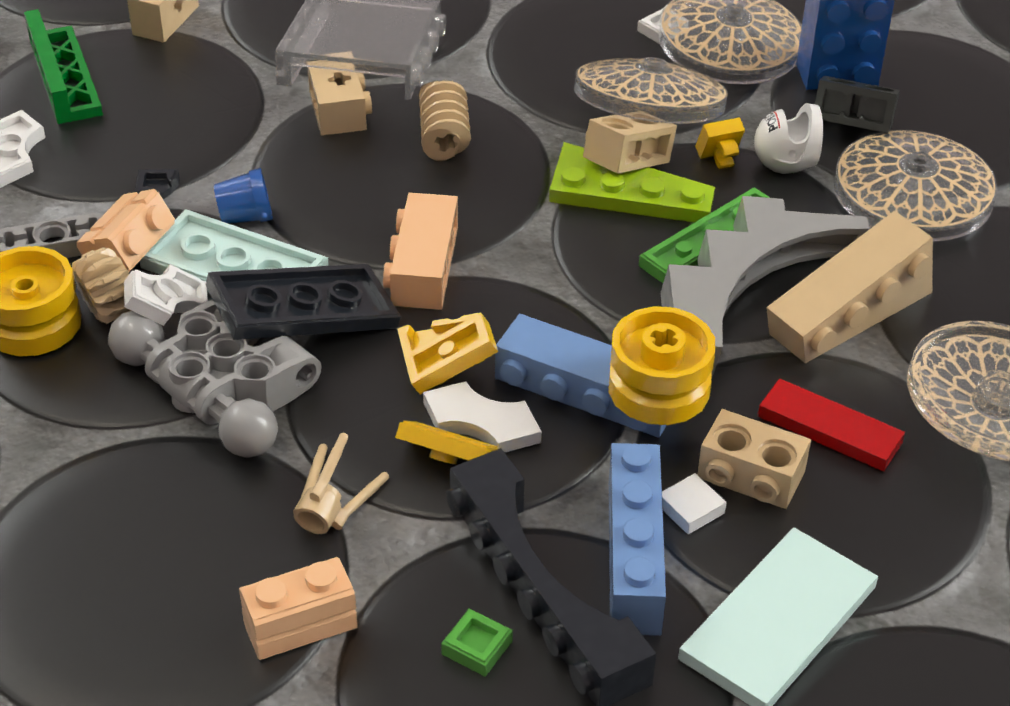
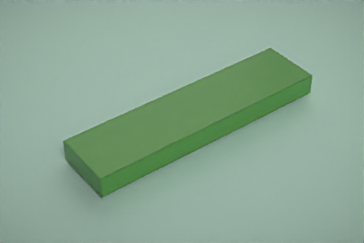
[639,187,770,283]

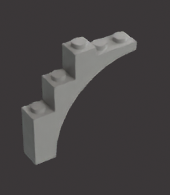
[660,196,870,376]

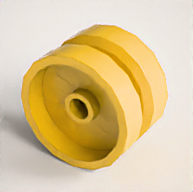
[0,246,82,356]
[608,306,715,425]

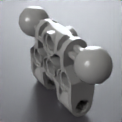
[108,299,322,458]

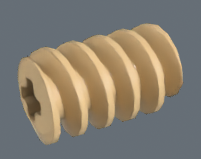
[419,80,471,161]

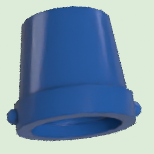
[214,168,273,224]

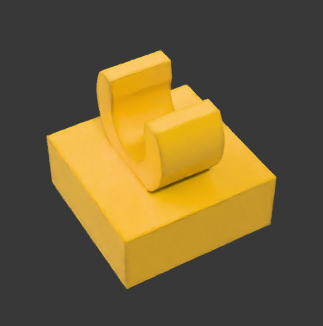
[695,117,745,169]

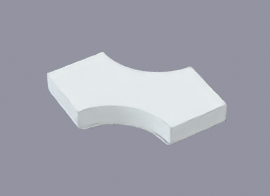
[0,110,45,188]
[124,264,208,326]
[423,381,542,453]

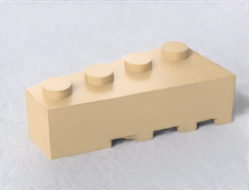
[766,210,933,364]

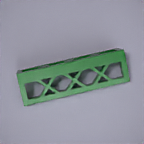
[24,9,103,124]

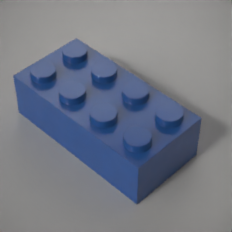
[796,0,895,90]

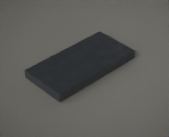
[205,264,401,340]

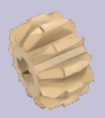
[72,247,132,324]

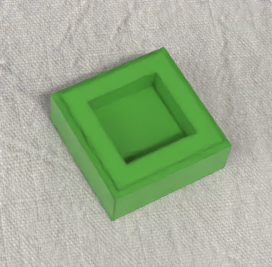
[441,608,513,677]

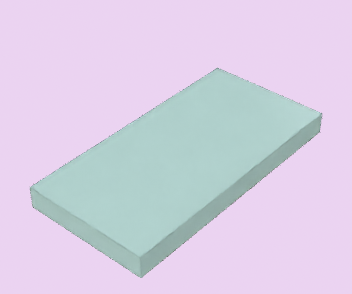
[140,209,329,292]
[678,527,878,706]

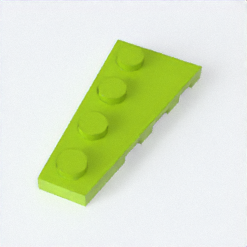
[549,142,715,223]

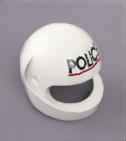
[754,103,823,174]

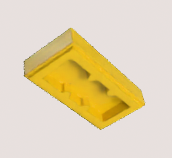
[395,420,498,464]

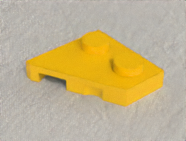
[397,312,498,395]

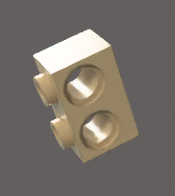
[583,110,677,174]
[698,409,811,509]

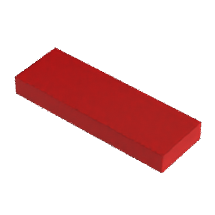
[758,379,905,471]

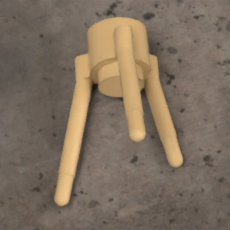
[293,433,389,534]

